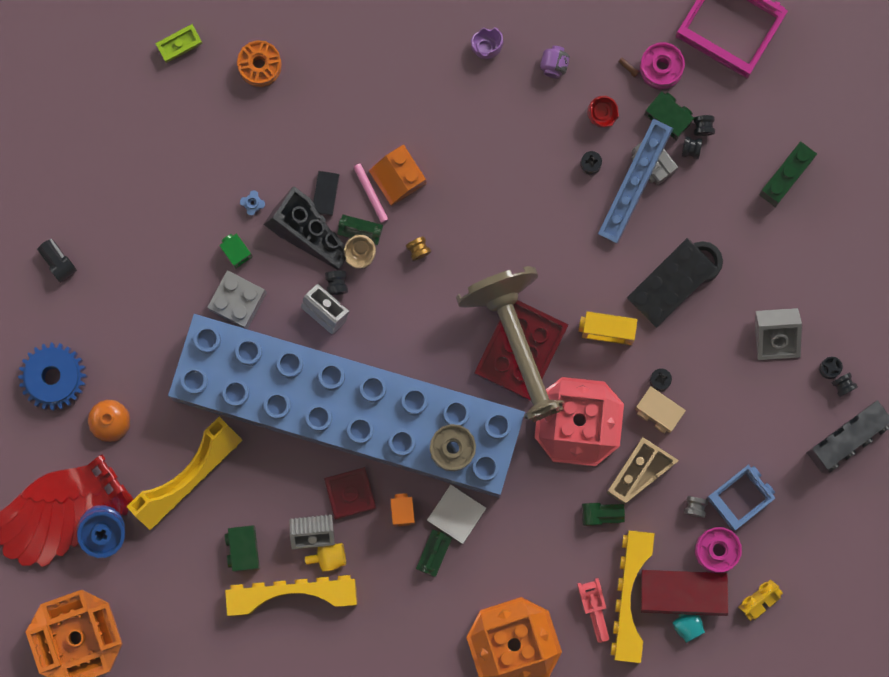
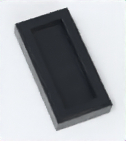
[313,171,340,216]

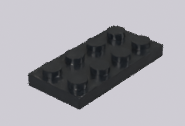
[627,238,717,328]

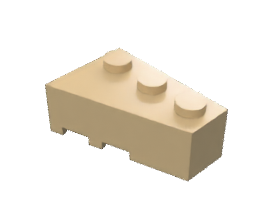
[607,437,679,505]

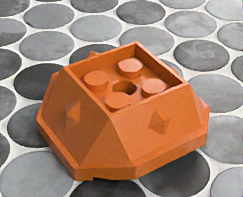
[26,590,123,677]
[466,597,562,677]

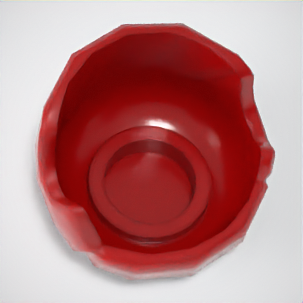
[587,96,619,128]

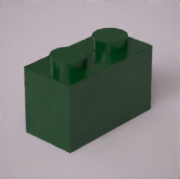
[644,91,694,141]
[225,525,260,572]

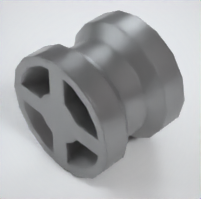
[684,496,708,518]

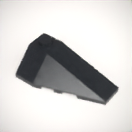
[263,186,346,270]

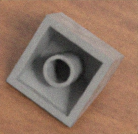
[755,308,802,360]

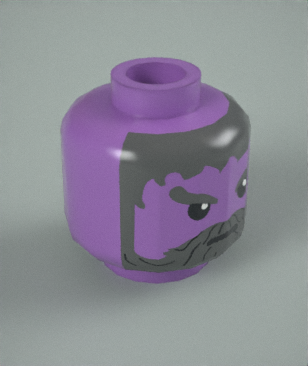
[540,46,570,78]

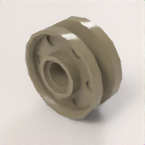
[430,424,476,472]

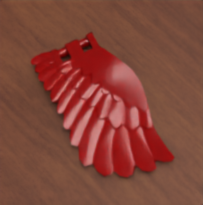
[0,454,134,567]

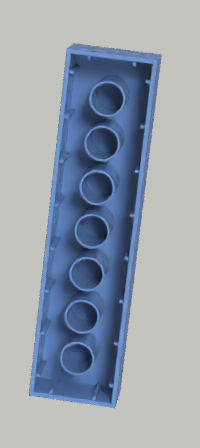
[168,314,525,498]

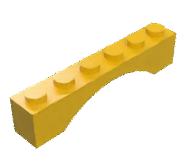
[127,416,242,530]
[610,530,655,663]
[225,575,357,616]

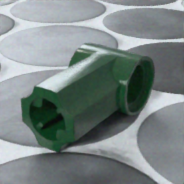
[582,503,625,526]

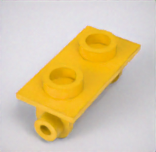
[738,580,783,621]

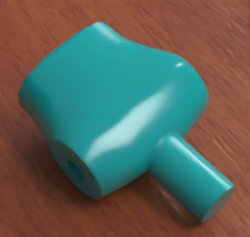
[672,614,706,643]

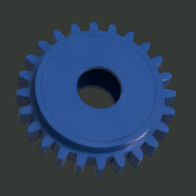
[18,343,87,411]

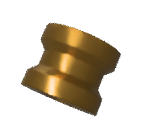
[405,236,431,261]

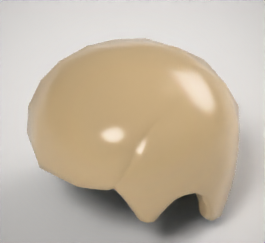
[344,235,376,268]

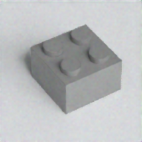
[207,270,267,329]

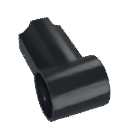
[37,239,77,283]

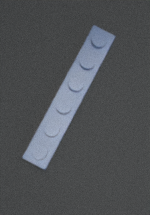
[598,119,673,243]

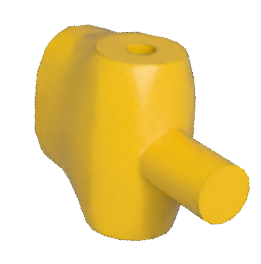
[305,543,346,571]

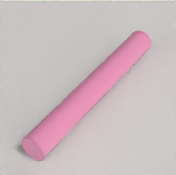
[353,163,388,223]

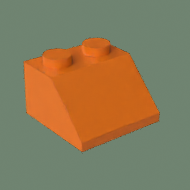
[369,144,427,206]

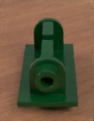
[337,214,383,245]
[416,529,452,577]

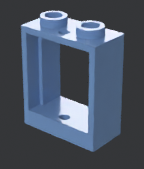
[707,464,775,531]

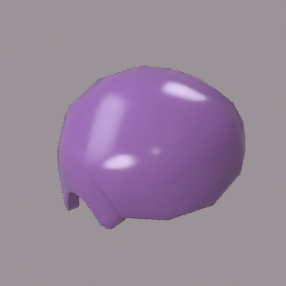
[471,27,503,59]

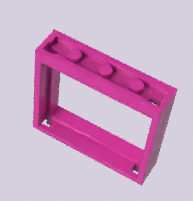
[676,0,788,79]

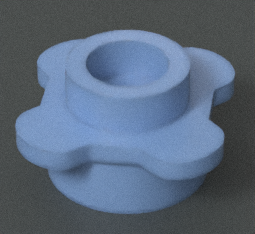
[240,190,265,215]

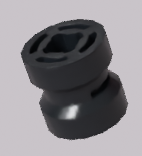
[325,270,348,295]

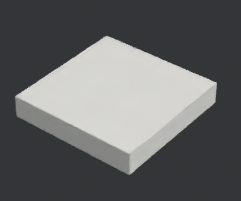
[427,485,486,544]

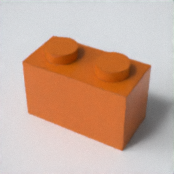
[390,493,415,527]

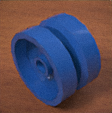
[77,505,125,558]

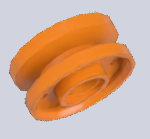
[237,40,282,87]

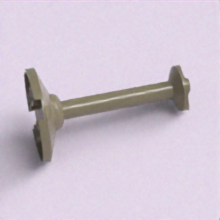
[456,266,565,422]

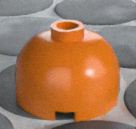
[88,399,131,442]

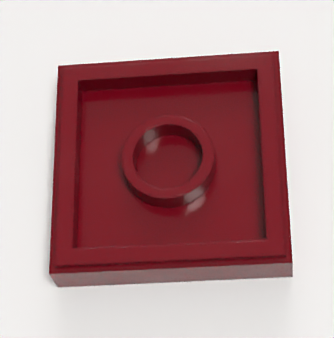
[324,467,376,520]

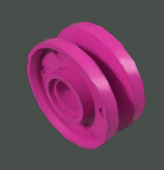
[640,42,685,90]
[695,527,742,573]

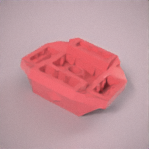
[534,377,624,467]

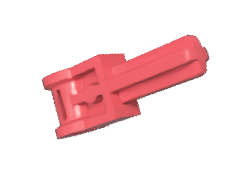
[577,578,609,643]

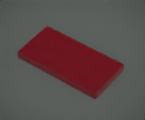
[641,570,728,616]

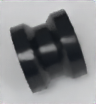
[694,115,715,136]
[682,136,702,160]
[580,151,602,175]
[819,356,843,379]
[649,368,672,391]
[831,372,858,397]

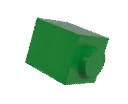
[219,233,253,269]

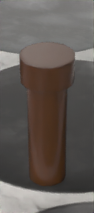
[618,57,640,78]

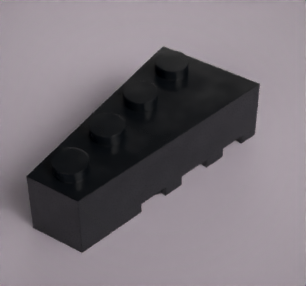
[806,400,889,473]

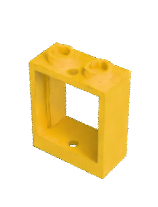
[578,311,638,346]

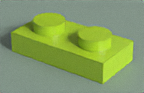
[155,24,203,63]

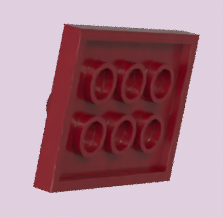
[474,300,569,402]

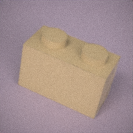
[635,386,686,434]

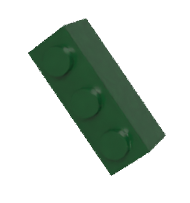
[759,141,817,208]

